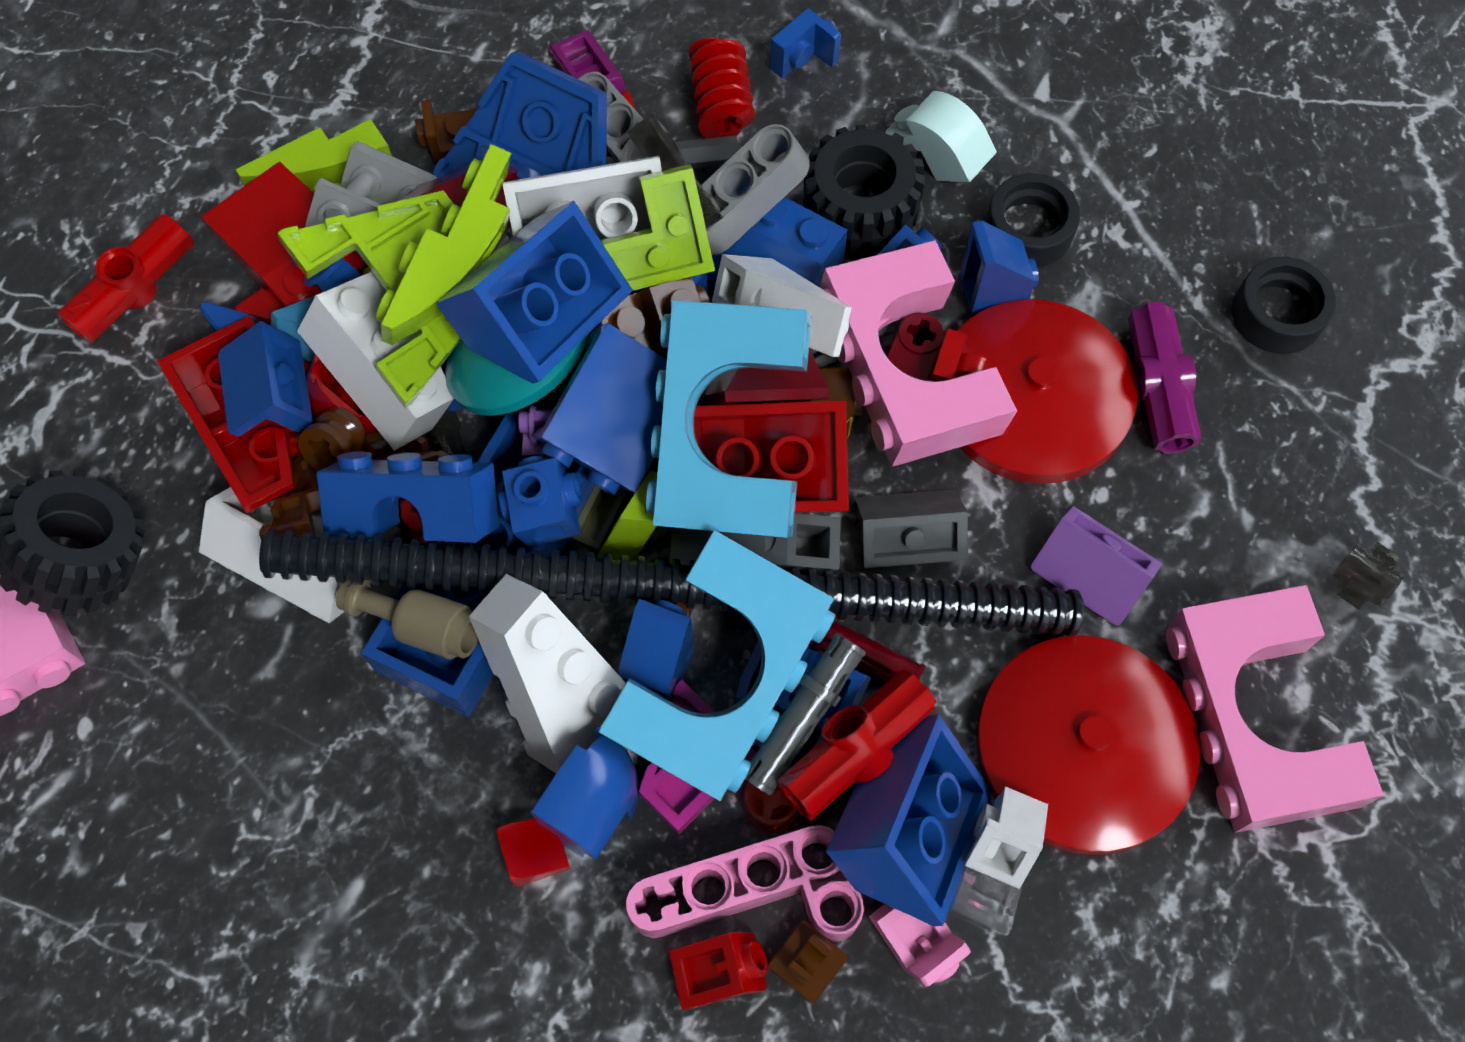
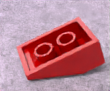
[201,161,368,308]
[694,400,849,512]

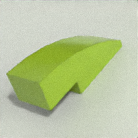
[235,119,392,192]

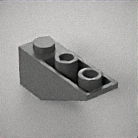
[669,513,841,575]

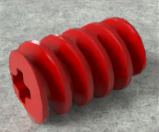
[688,37,756,138]

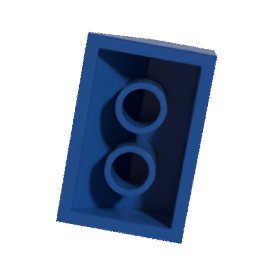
[705,186,847,288]
[436,201,633,384]
[826,714,992,926]

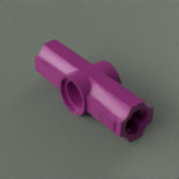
[1128,302,1202,454]

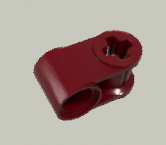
[886,313,944,381]

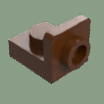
[415,99,478,165]

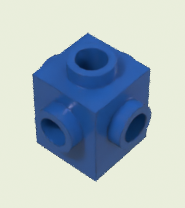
[499,456,583,547]

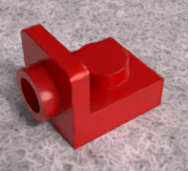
[669,932,768,1010]

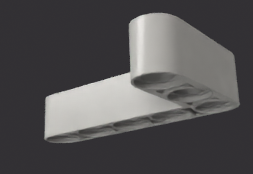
[578,72,810,255]

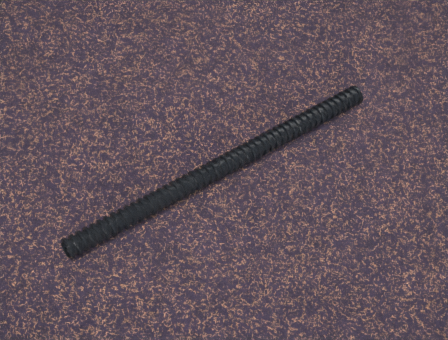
[259,528,1085,636]

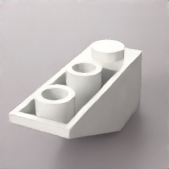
[712,254,852,357]

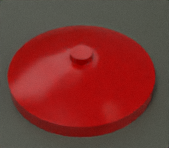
[957,299,1138,484]
[976,635,1200,855]

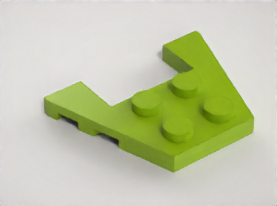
[278,190,461,408]

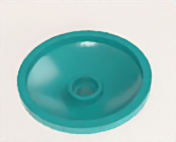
[445,335,588,416]

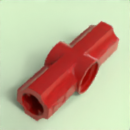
[56,214,195,343]
[778,669,937,821]

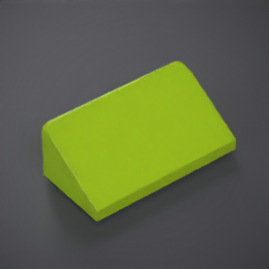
[597,471,657,561]

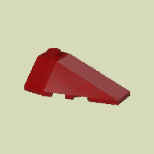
[157,315,295,514]

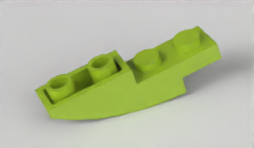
[375,144,511,345]

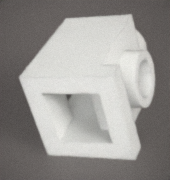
[965,786,1048,889]

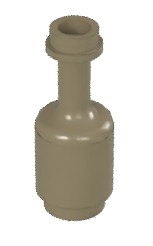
[336,578,479,659]

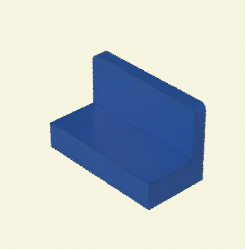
[218,321,313,437]

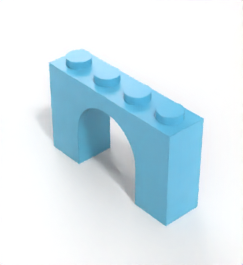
[646,300,812,538]
[599,530,836,801]

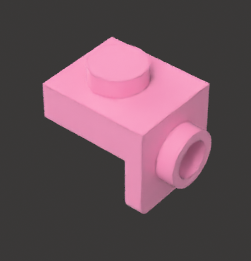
[869,904,971,987]

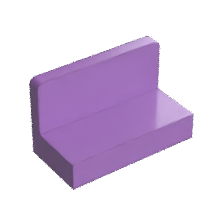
[1031,506,1162,626]

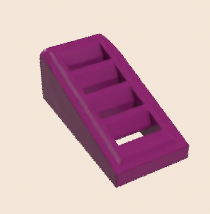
[549,30,625,93]

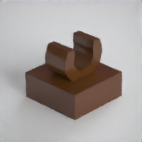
[768,919,849,1006]

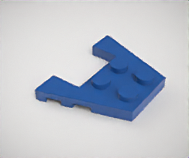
[433,52,607,178]

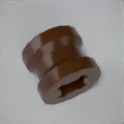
[298,407,366,470]

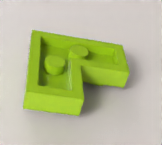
[600,164,715,291]

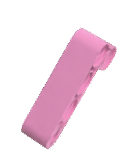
[626,825,864,942]

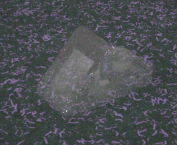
[948,837,1023,936]

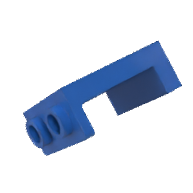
[532,323,667,495]

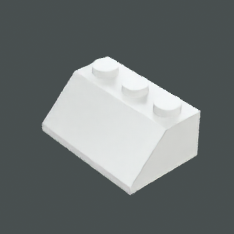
[503,156,662,240]
[199,487,401,623]

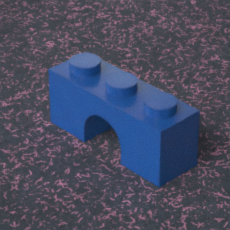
[317,451,499,543]

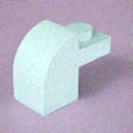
[886,91,997,182]

